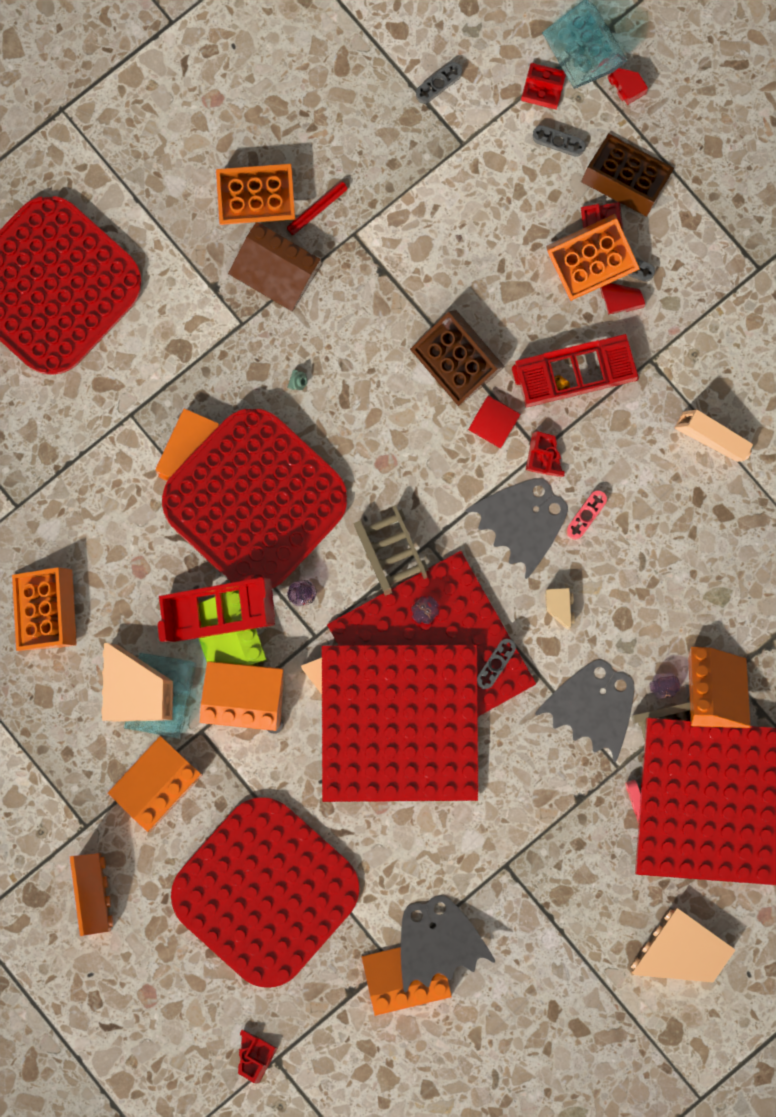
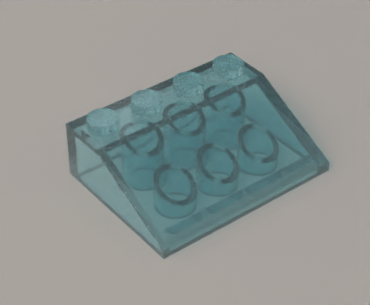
[542,0,628,89]
[124,653,196,740]

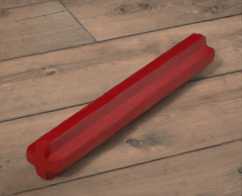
[287,181,348,235]

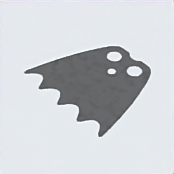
[465,479,568,579]
[535,660,634,762]
[401,895,495,992]

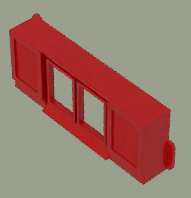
[512,334,639,408]
[157,577,275,642]

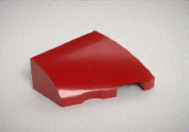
[600,283,645,315]
[526,431,565,477]
[238,1030,278,1083]

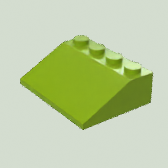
[198,590,268,666]

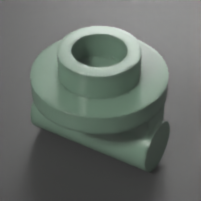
[287,370,307,390]

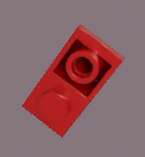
[607,67,648,105]

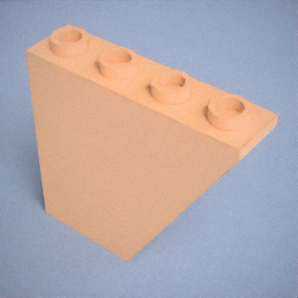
[101,643,173,722]
[630,908,735,982]

